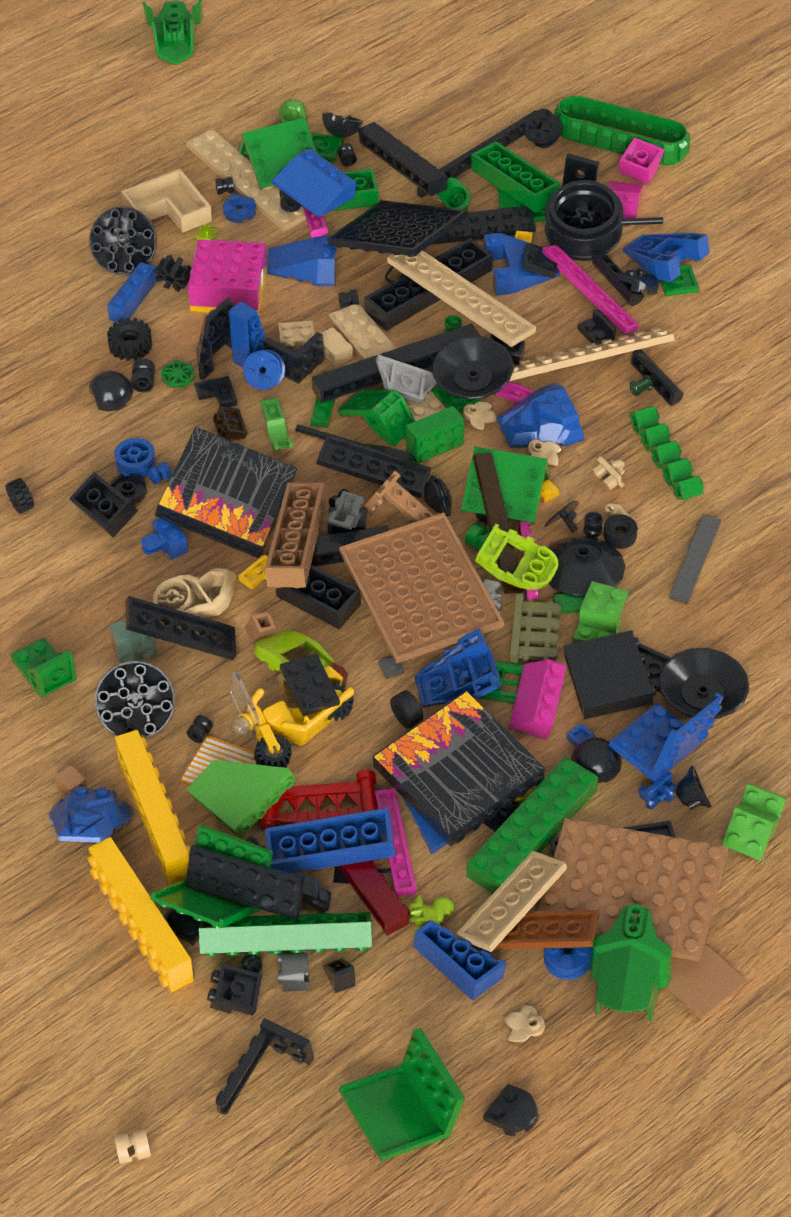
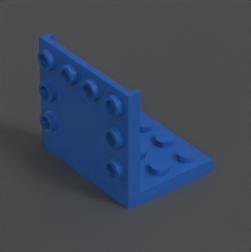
[608,693,724,782]

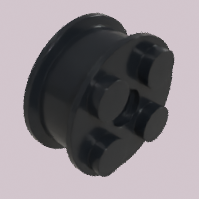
[524,109,563,148]

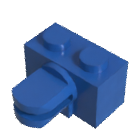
[141,518,188,560]

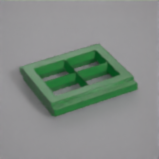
[477,661,524,704]

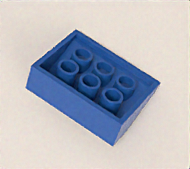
[272,148,356,217]

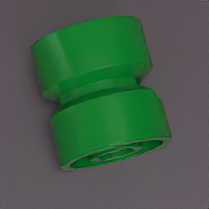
[465,523,490,551]

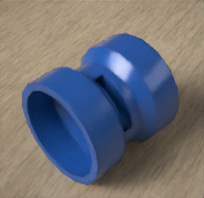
[147,461,172,485]

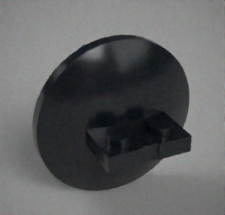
[89,206,157,275]
[95,660,175,738]

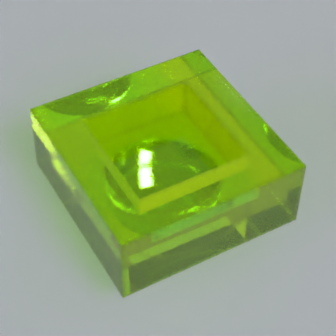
[196,225,218,241]

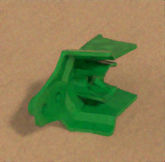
[142,0,203,65]
[589,904,672,1021]

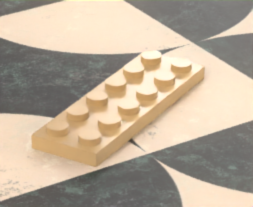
[457,851,567,952]

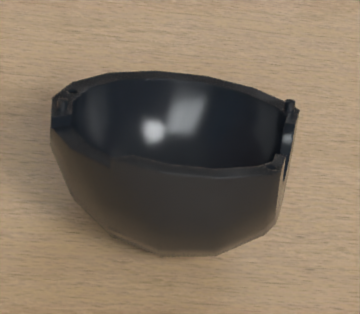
[322,112,363,138]
[89,371,133,411]
[570,737,622,783]

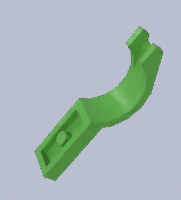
[260,398,293,450]

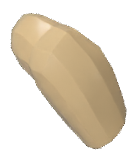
[153,568,236,618]

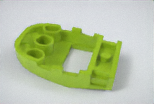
[475,524,558,590]
[254,630,336,677]

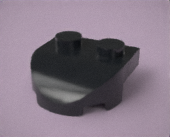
[618,269,659,294]
[483,1084,539,1136]

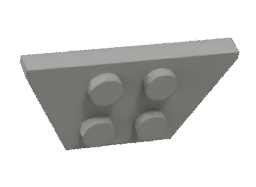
[376,354,437,403]

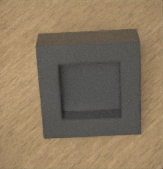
[378,656,404,679]

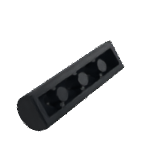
[592,254,644,306]
[631,349,684,406]

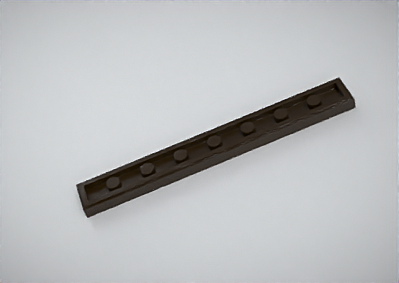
[473,453,524,594]

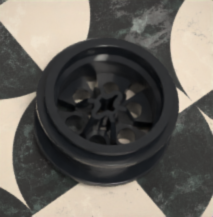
[545,180,623,261]

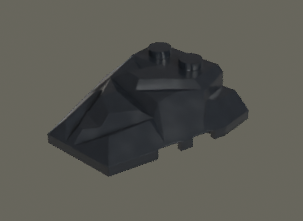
[196,298,235,380]

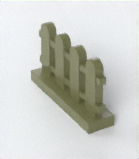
[510,594,561,664]

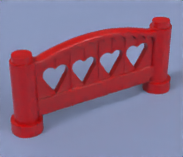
[259,770,376,830]

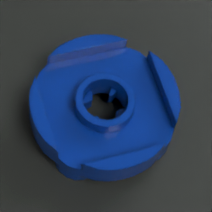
[223,194,256,223]

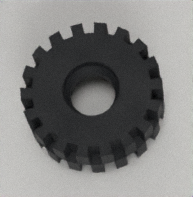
[107,318,152,361]

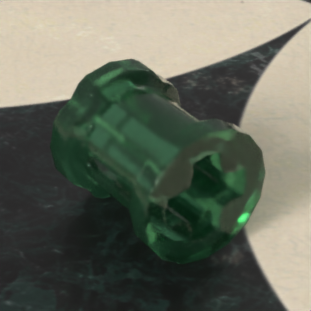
[629,375,653,396]

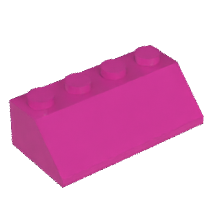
[508,659,567,740]

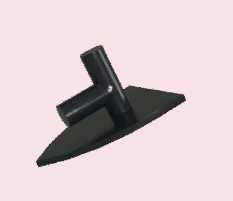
[544,501,579,533]

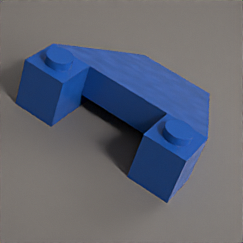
[483,233,560,296]
[623,233,710,282]

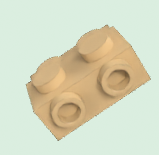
[278,321,315,351]

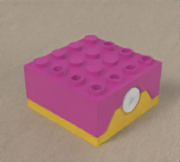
[188,239,267,315]

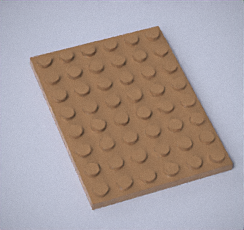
[339,513,504,664]
[538,818,728,962]

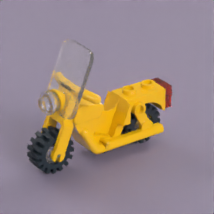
[230,662,354,768]

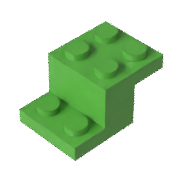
[573,581,629,643]
[722,783,787,861]

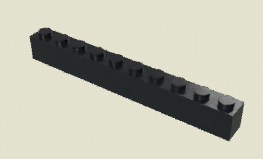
[312,324,481,403]

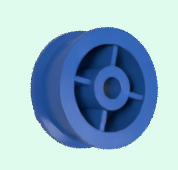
[243,349,285,390]
[114,438,156,478]
[544,947,591,980]

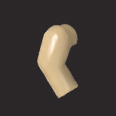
[605,503,630,517]

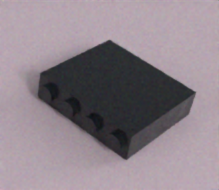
[564,630,656,720]

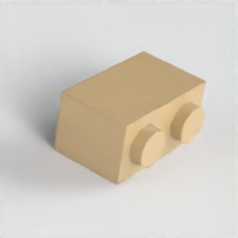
[321,327,353,368]

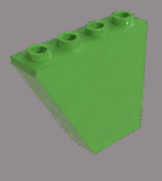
[186,760,297,839]

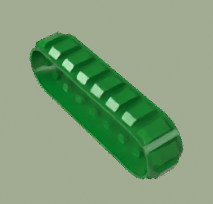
[554,96,690,166]

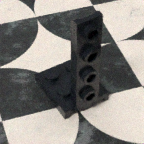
[215,1018,314,1115]

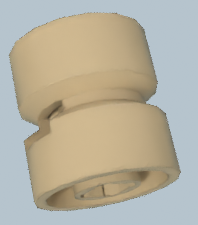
[114,1128,151,1164]

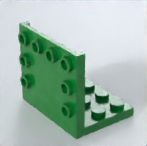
[238,118,317,190]
[461,446,550,525]
[151,825,273,928]
[339,1028,465,1162]

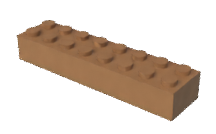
[265,482,326,588]

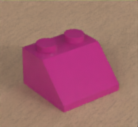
[619,138,664,184]

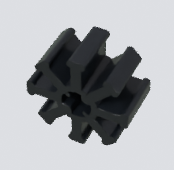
[154,255,192,292]

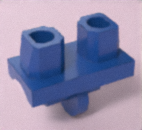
[638,771,676,810]

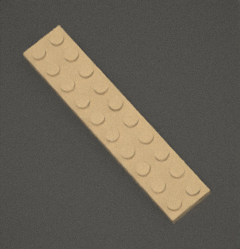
[186,129,306,232]
[387,250,536,347]
[328,304,446,421]
[510,327,675,381]

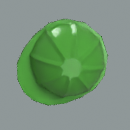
[279,98,306,123]

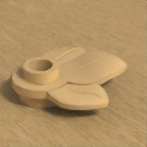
[463,401,497,431]
[528,440,561,466]
[504,1005,545,1042]

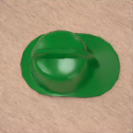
[438,177,471,210]

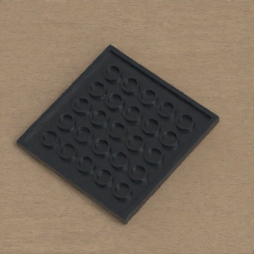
[327,200,467,257]

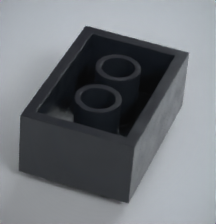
[69,472,138,538]

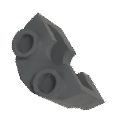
[328,491,364,530]
[277,951,309,992]

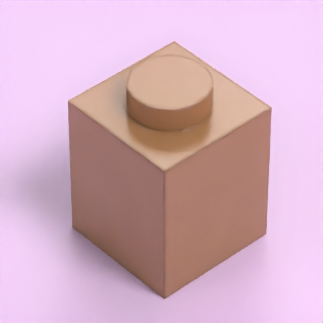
[245,612,276,644]
[55,765,87,796]

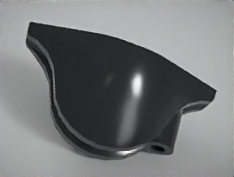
[424,475,452,517]
[676,765,712,810]

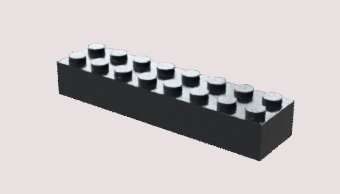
[364,238,493,331]

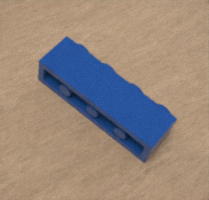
[107,262,157,323]

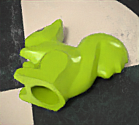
[408,895,455,933]

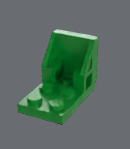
[337,389,415,446]
[10,638,77,697]

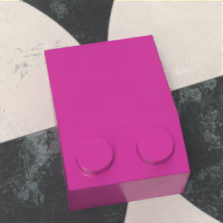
[608,181,643,218]

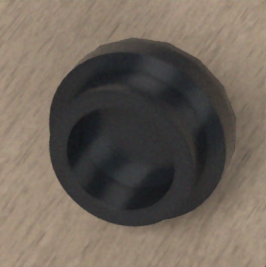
[241,954,263,973]

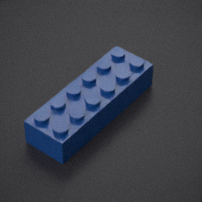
[265,808,396,873]

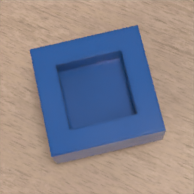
[567,723,595,747]

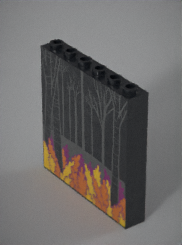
[155,426,298,558]
[372,691,545,847]

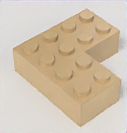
[121,169,212,233]

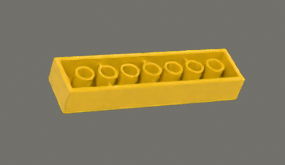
[114,730,190,885]
[87,837,194,993]

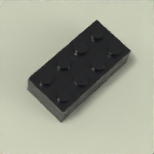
[276,565,361,629]

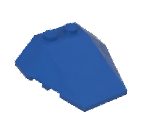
[267,236,336,286]
[415,629,502,707]

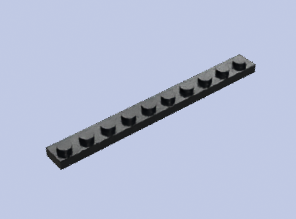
[417,110,536,198]

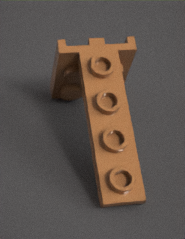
[362,471,435,523]

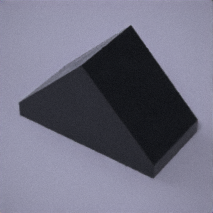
[323,958,355,993]

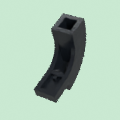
[292,873,331,913]

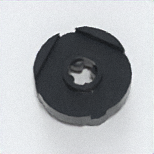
[110,473,147,505]

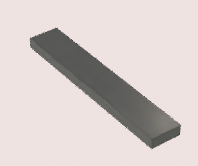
[670,515,721,604]

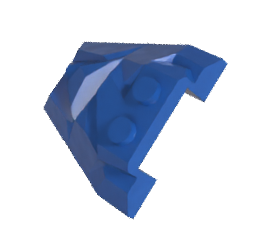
[497,383,584,448]
[49,786,134,843]

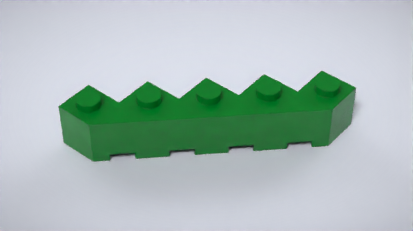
[629,406,704,500]

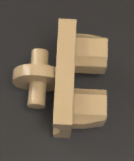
[592,456,625,490]

